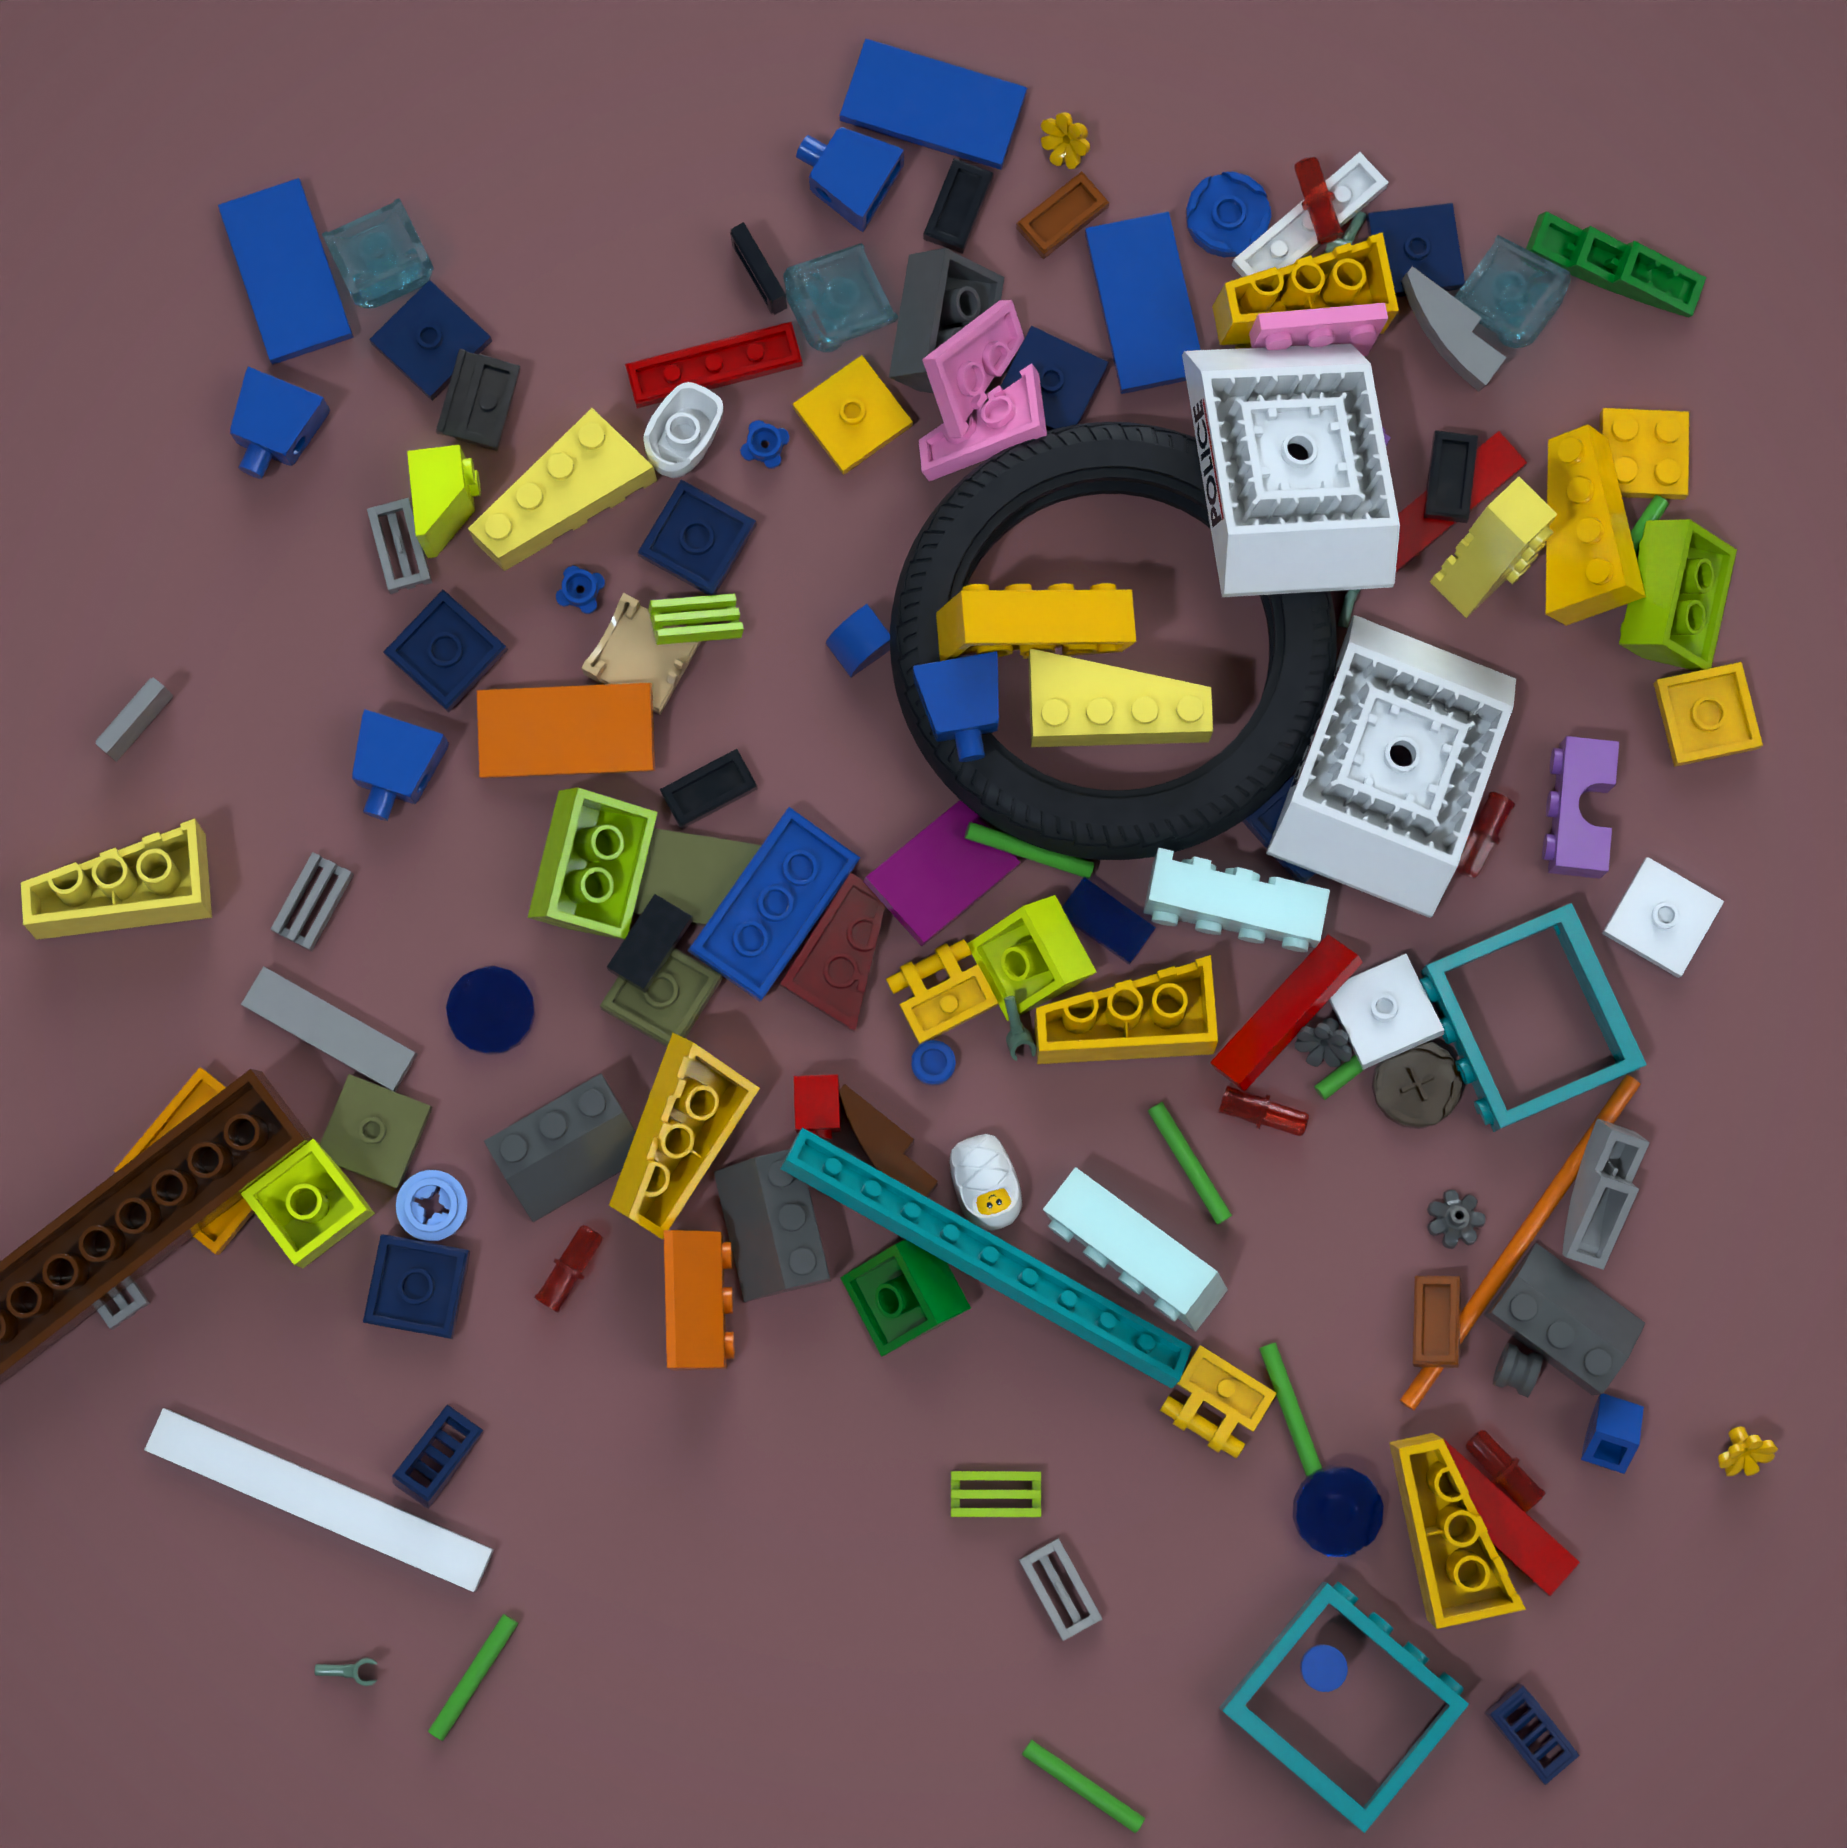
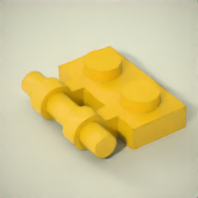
[886,939,998,1045]
[1159,1345,1277,1459]

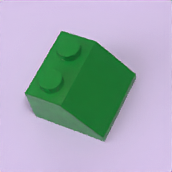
[840,1239,971,1357]

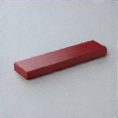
[625,321,803,408]
[1396,431,1527,573]
[1210,934,1363,1092]
[1443,1439,1580,1596]

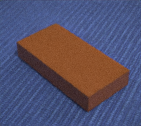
[1016,171,1109,260]
[1413,1276,1461,1368]

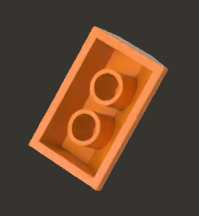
[664,1230,735,1371]

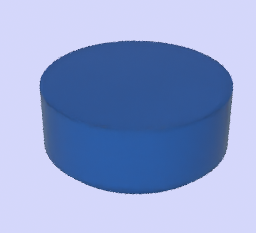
[911,1040,956,1086]
[1300,1644,1348,1692]

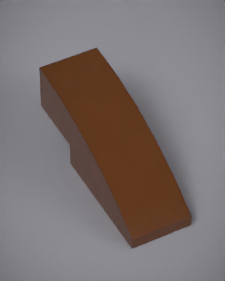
[839,1084,938,1198]

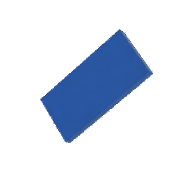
[839,38,1027,170]
[218,178,354,365]
[1085,211,1201,394]
[687,807,860,1002]

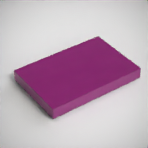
[863,800,1021,947]

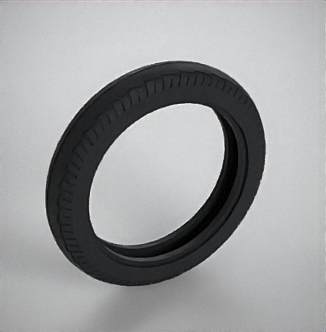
[890,422,1337,860]

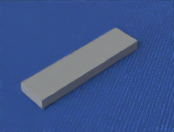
[241,966,418,1092]

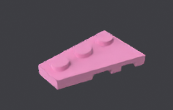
[922,300,1025,438]
[1249,303,1388,356]
[919,363,1047,482]

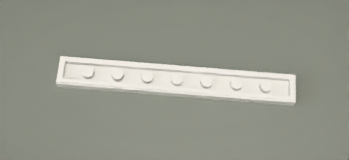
[144,1408,494,1592]

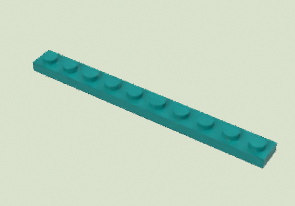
[780,1127,1192,1389]

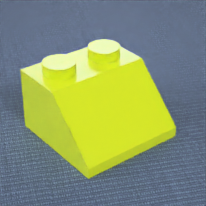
[407,445,481,558]
[967,895,1096,1021]
[241,1138,375,1268]

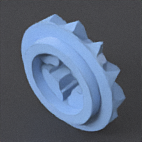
[396,1170,468,1241]

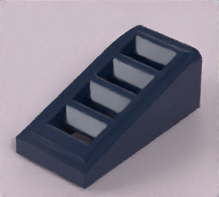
[392,1404,483,1509]
[1484,1683,1580,1785]

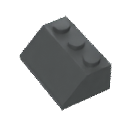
[889,248,1005,394]
[484,1073,636,1222]
[714,1149,831,1302]
[1483,1243,1645,1396]

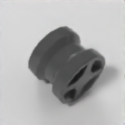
[1493,1343,1543,1398]

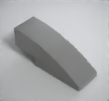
[1401,266,1507,392]
[1562,1118,1650,1270]

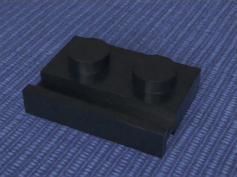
[436,349,521,451]

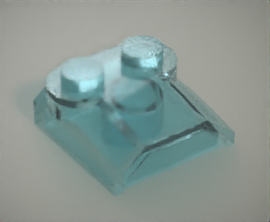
[322,198,434,308]
[1453,235,1571,348]
[783,243,898,352]

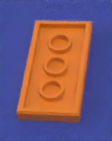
[477,683,655,779]

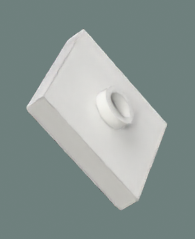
[1602,857,1724,978]
[1329,954,1444,1070]

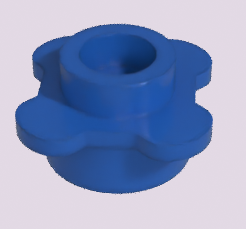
[740,420,790,469]
[556,565,605,614]

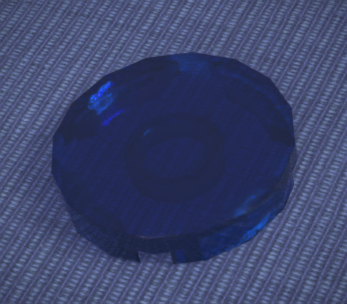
[446,966,536,1055]
[1292,1465,1384,1557]

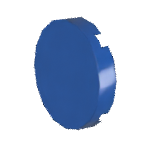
[1186,171,1272,258]

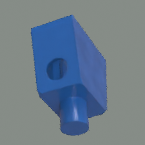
[796,127,904,232]
[230,366,330,479]
[913,651,999,762]
[352,709,449,821]

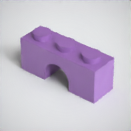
[1542,736,1619,879]

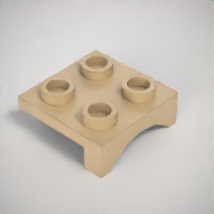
[581,593,701,715]

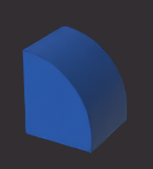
[826,604,890,678]
[1581,1393,1644,1474]

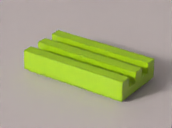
[648,593,744,645]
[951,1471,1041,1517]

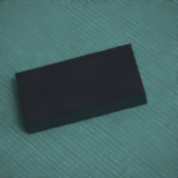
[923,158,994,254]
[730,222,787,315]
[1424,430,1478,523]
[660,749,758,830]
[607,894,693,993]

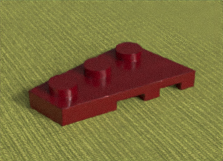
[780,873,885,1032]

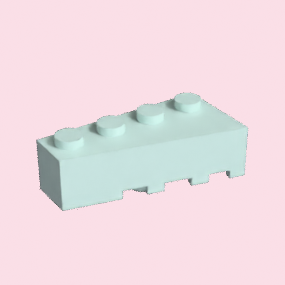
[1143,848,1330,952]
[1043,1167,1228,1332]

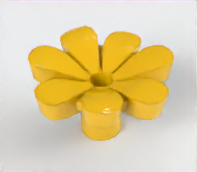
[1041,112,1090,169]
[1718,1426,1778,1477]

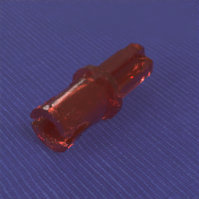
[1294,157,1344,245]
[1456,792,1515,878]
[1219,1085,1309,1136]
[534,1225,603,1313]
[1465,1429,1546,1512]

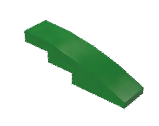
[1525,211,1707,318]

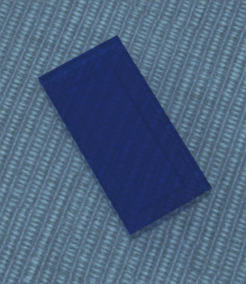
[1062,877,1156,965]

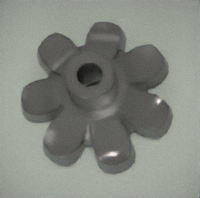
[1294,1018,1352,1067]
[1427,1190,1486,1249]

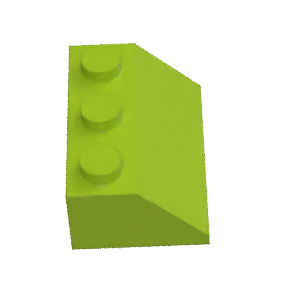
[1619,519,1737,671]
[527,788,658,940]

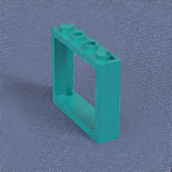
[1420,903,1647,1132]
[1219,1582,1469,1833]

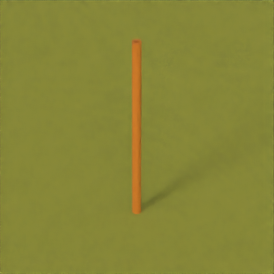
[1399,1075,1641,1411]

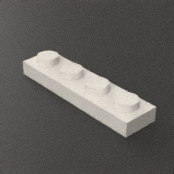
[1232,152,1389,277]

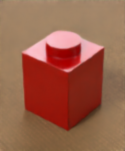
[793,1074,841,1140]

